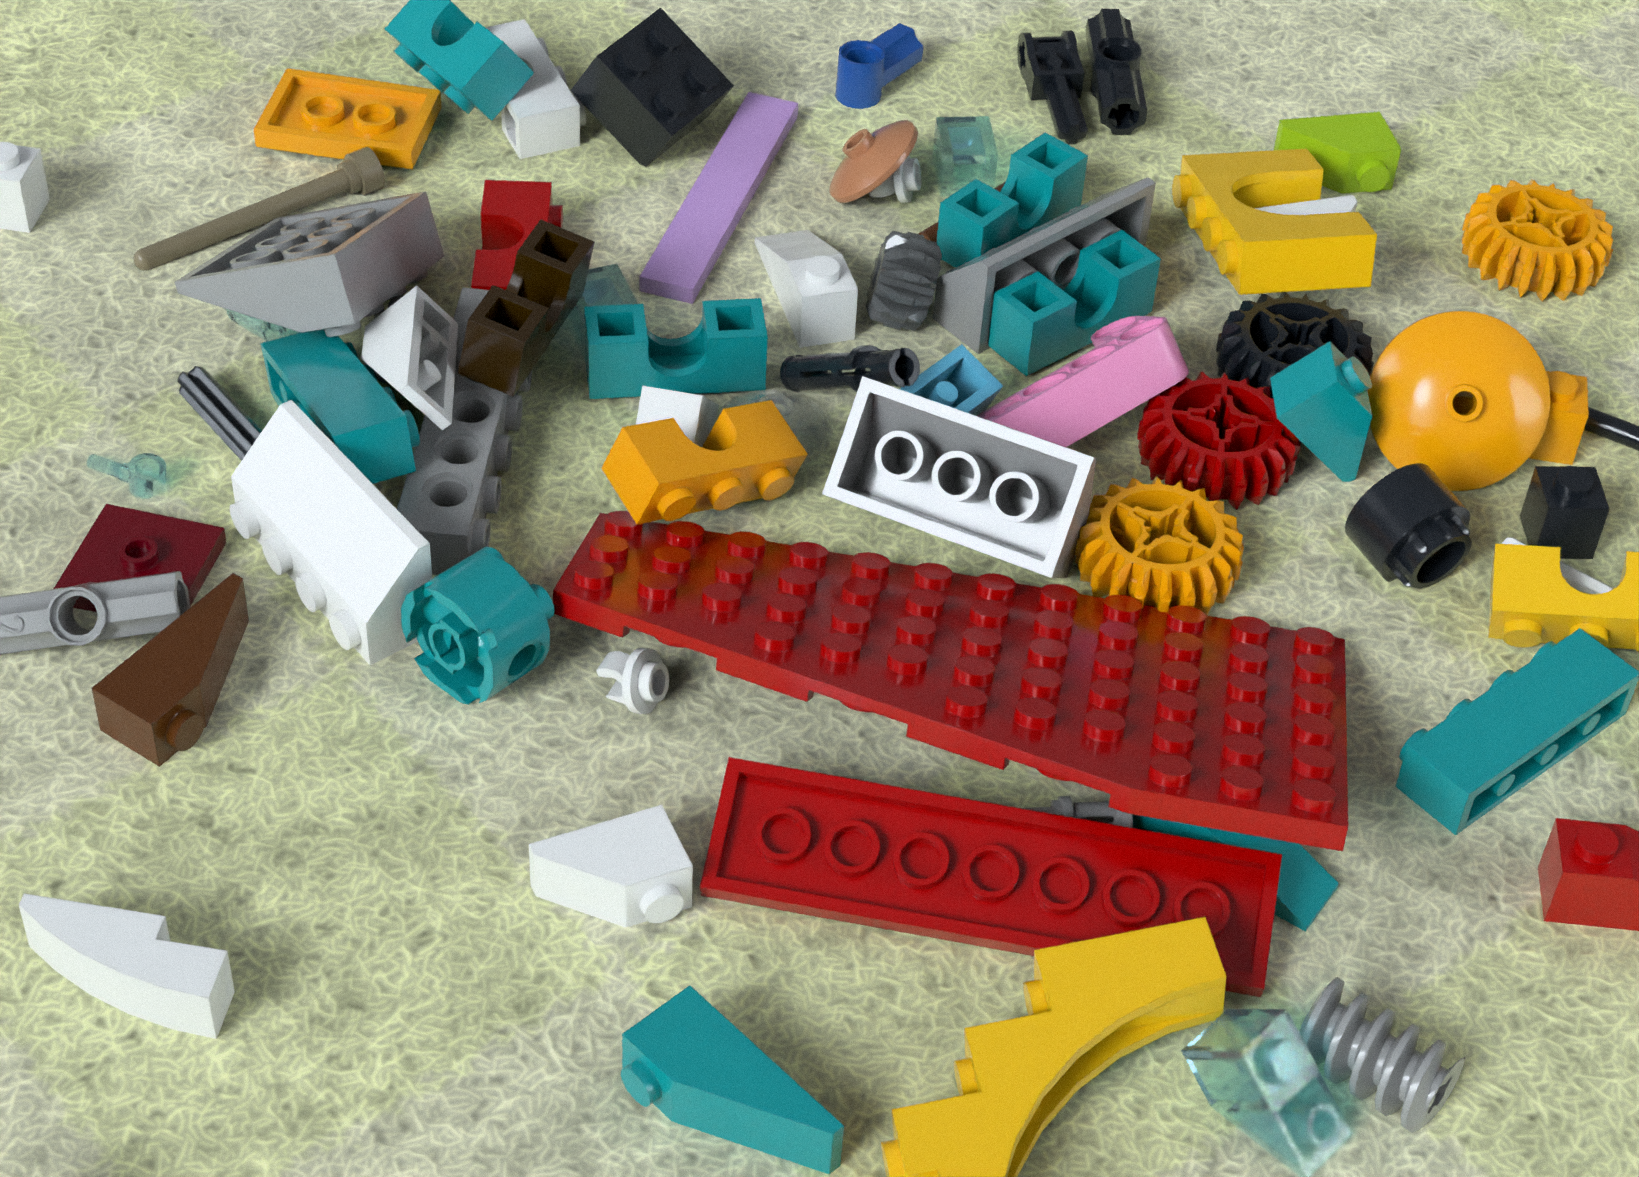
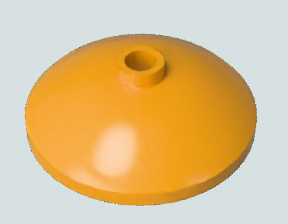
[1367,311,1550,491]

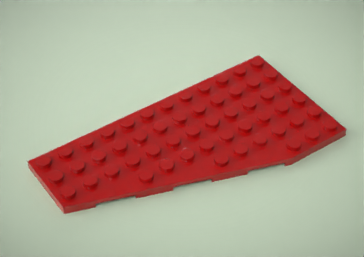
[552,511,1348,851]

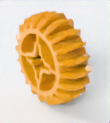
[1462,179,1613,302]
[1075,476,1244,615]

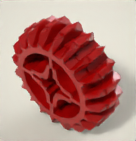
[1137,372,1301,510]

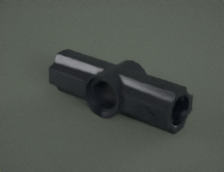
[1086,9,1147,135]

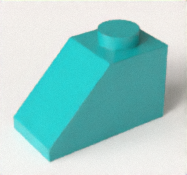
[1270,342,1372,482]

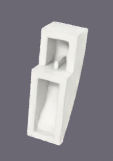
[19,893,235,1039]

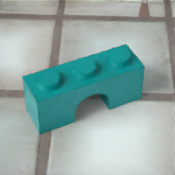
[385,0,534,121]
[936,132,1088,268]
[988,230,1161,377]
[584,298,768,399]

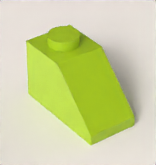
[1274,112,1401,194]

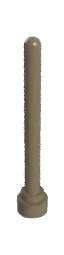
[133,147,385,271]

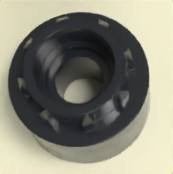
[1345,463,1472,589]

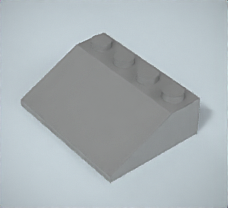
[175,191,444,337]

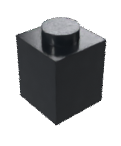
[1520,466,1610,559]

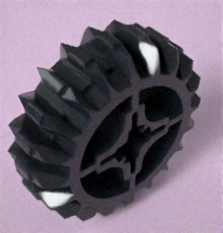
[1216,292,1374,398]

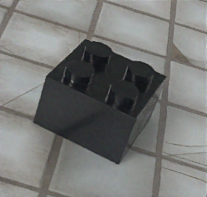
[570,8,734,167]

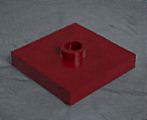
[53,504,227,613]

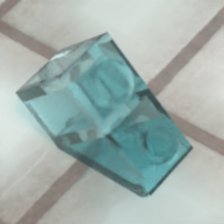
[1181,1009,1353,1177]

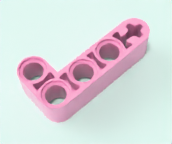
[977,316,1189,447]

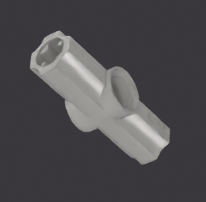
[0,571,190,655]

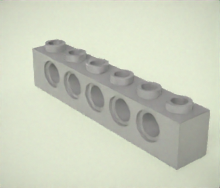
[397,287,532,575]

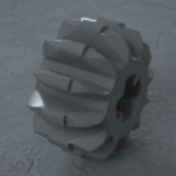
[866,231,942,331]

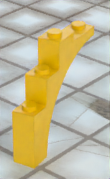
[881,917,1226,1177]

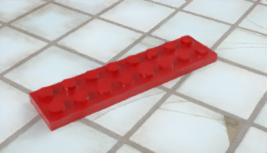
[700,757,1282,997]

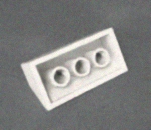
[230,400,432,665]

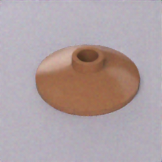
[829,120,918,203]

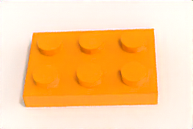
[254,68,442,169]

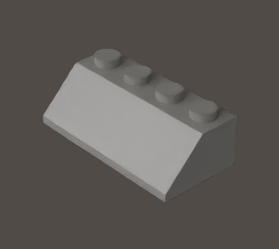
[933,177,1156,354]
[822,376,1097,578]

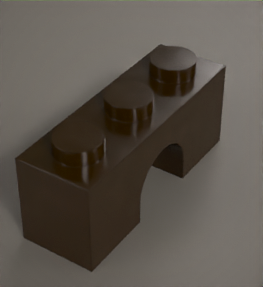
[458,219,595,397]

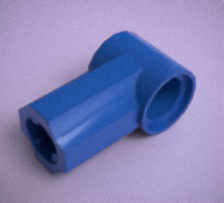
[835,23,923,109]

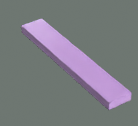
[639,92,798,304]

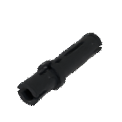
[780,345,920,392]

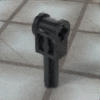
[1017,30,1088,144]

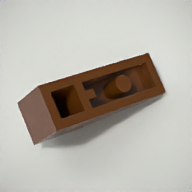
[91,573,249,767]

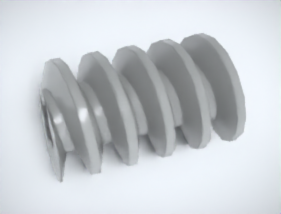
[1298,977,1465,1133]

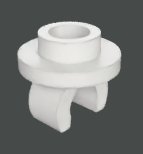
[869,155,922,203]
[596,648,669,714]

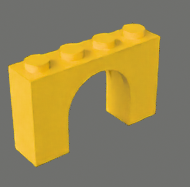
[1172,149,1377,295]

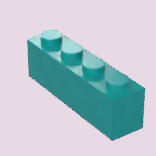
[261,329,420,484]
[1395,628,1639,835]

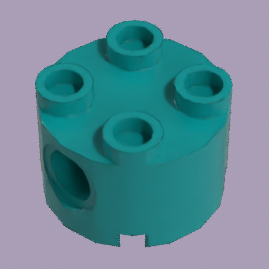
[401,546,554,705]

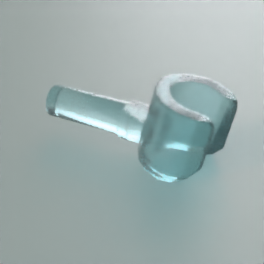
[87,453,166,499]

